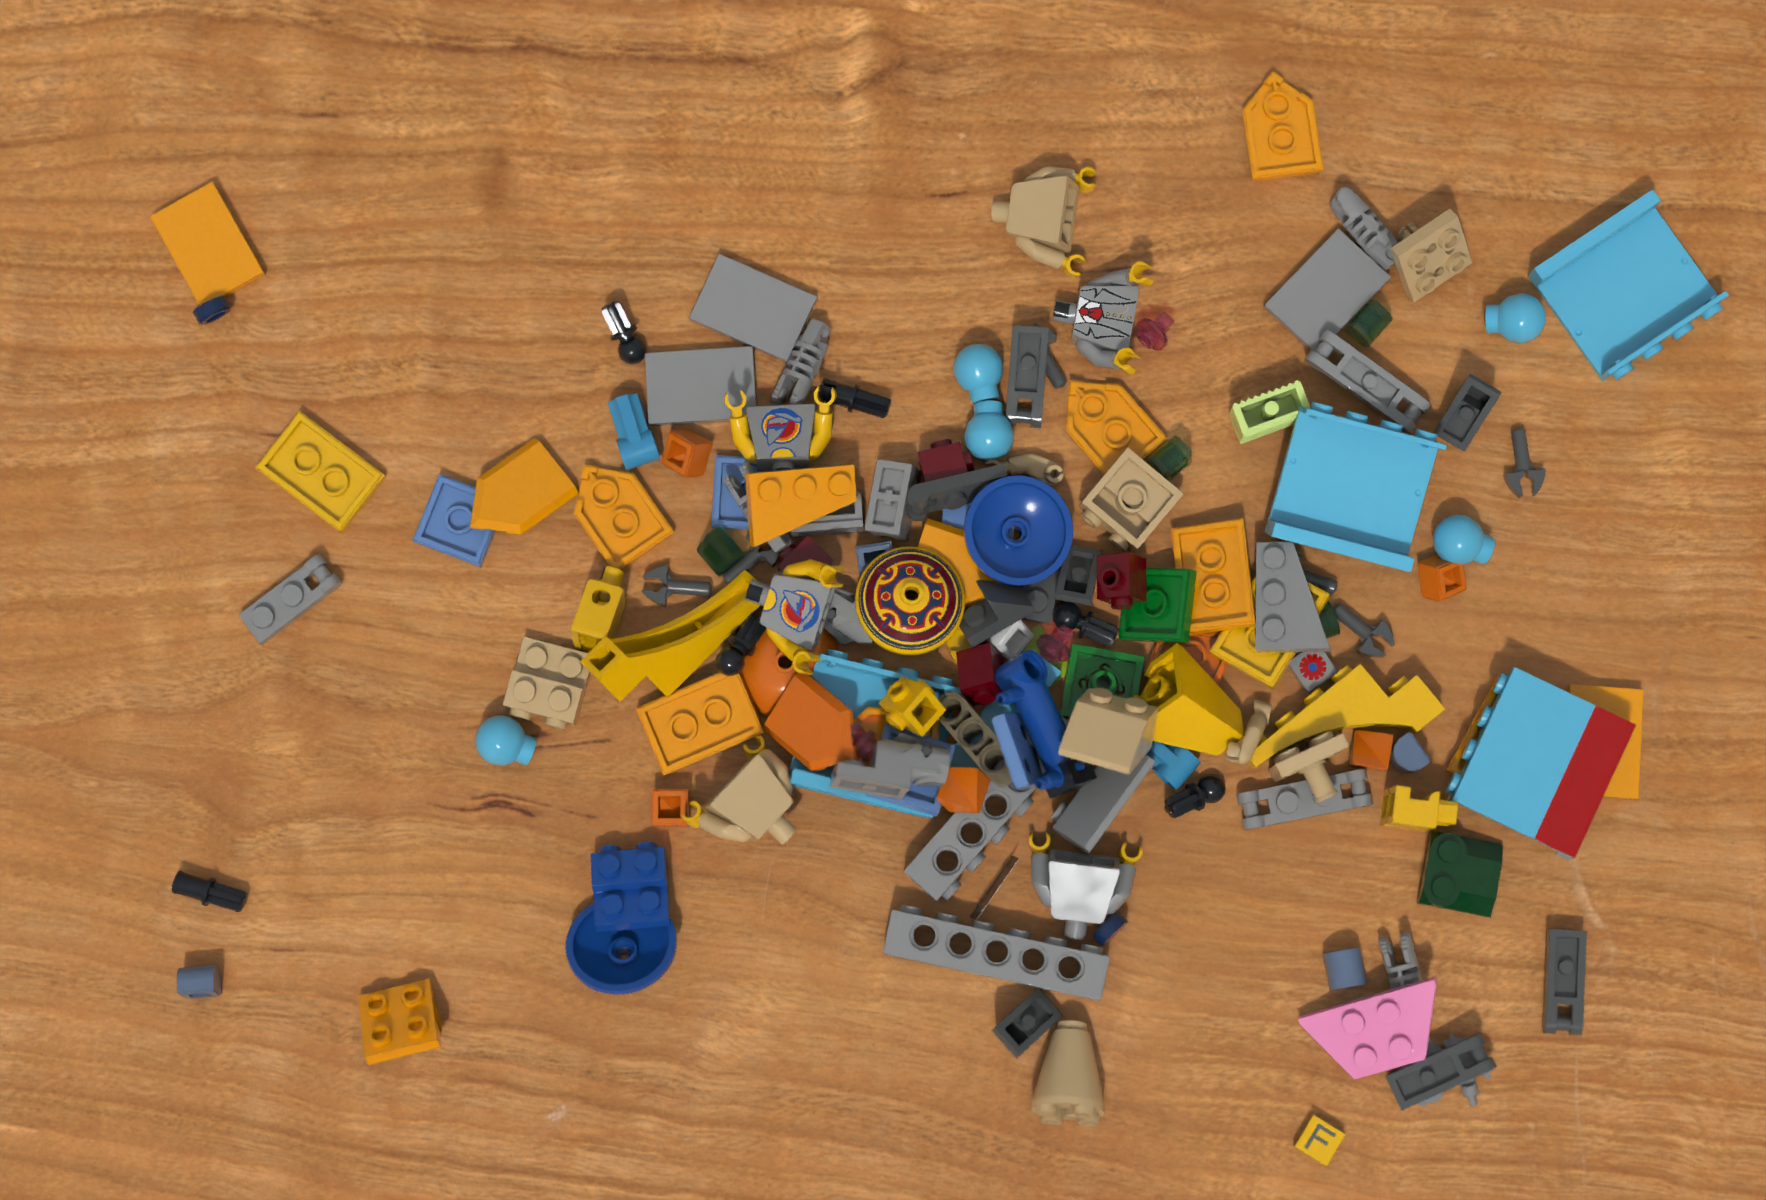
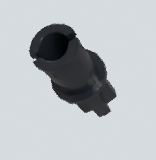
[819,378,891,418]
[172,870,247,912]

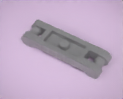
[1305,330,1431,434]
[1236,768,1373,830]

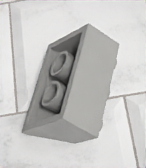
[1051,755,1156,854]

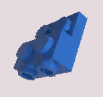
[591,842,670,932]

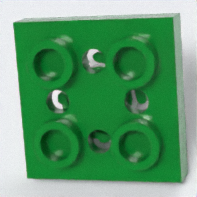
[1060,644,1145,718]

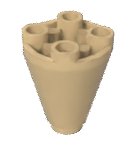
[1031,1020,1105,1126]

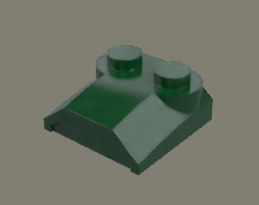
[1417,831,1503,918]

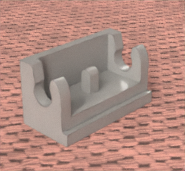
[864,459,921,542]
[790,491,864,538]

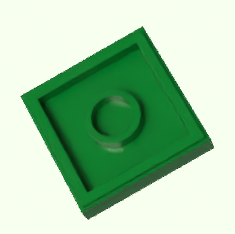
[1118,568,1197,644]

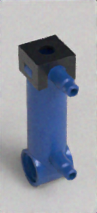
[996,650,1098,799]

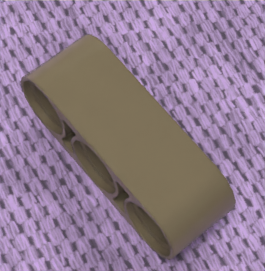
[938,692,1013,786]

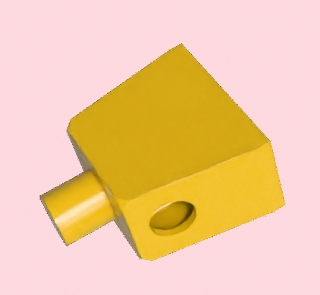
[570,566,626,653]

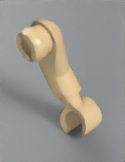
[984,453,1064,485]
[1226,699,1272,765]

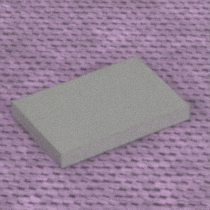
[1263,228,1391,351]
[689,254,817,363]
[645,346,756,426]

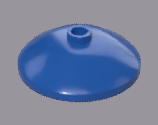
[964,476,1073,586]
[566,903,677,995]

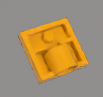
[358,978,442,1065]

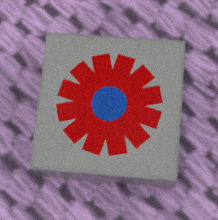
[1288,652,1338,693]

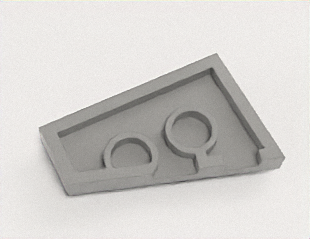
[1255,542,1331,653]

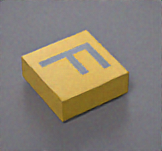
[1293,1114,1346,1167]

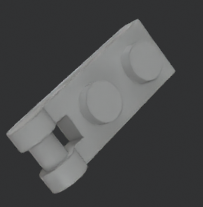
[239,554,342,645]

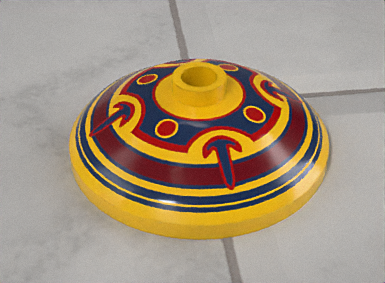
[855,547,965,655]

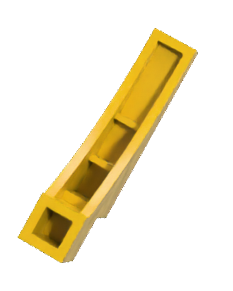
[580,570,760,702]
[1247,664,1445,770]

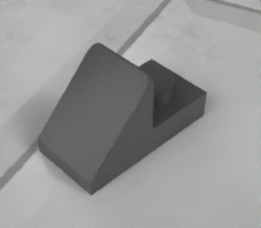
[1433,374,1502,452]
[1054,545,1102,607]
[959,580,1035,648]
[991,988,1063,1059]

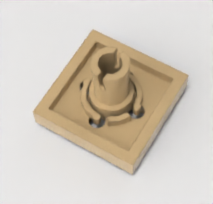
[1390,208,1472,303]
[1269,731,1349,803]

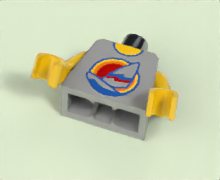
[723,386,837,472]
[745,559,845,675]

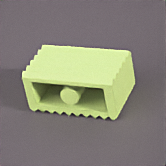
[1229,380,1311,444]

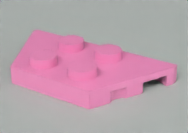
[1298,976,1437,1079]

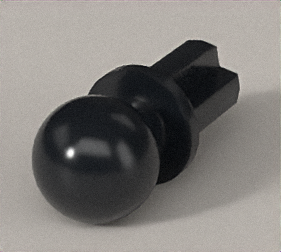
[601,300,647,364]
[1053,602,1119,646]
[716,615,766,676]
[1164,774,1226,818]

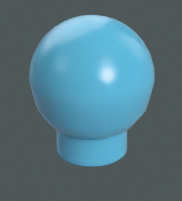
[1485,293,1546,344]
[953,344,1003,404]
[964,400,1014,461]
[1433,514,1495,565]
[475,715,537,766]

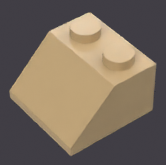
[1058,688,1159,775]

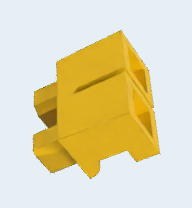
[1380,785,1458,832]

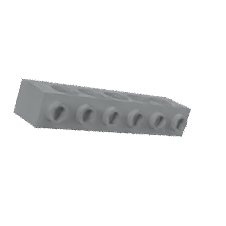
[903,716,1069,902]
[883,905,1110,1001]

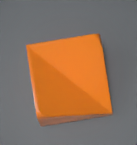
[661,428,713,478]
[1418,554,1467,601]
[1348,730,1393,772]
[937,767,990,813]
[651,789,690,827]

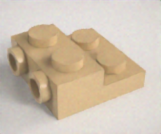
[1078,448,1183,553]
[503,637,591,730]

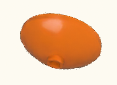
[740,629,839,717]

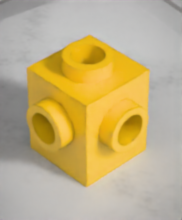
[879,676,946,737]

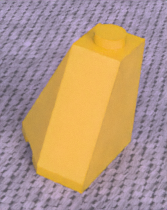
[1133,643,1244,756]

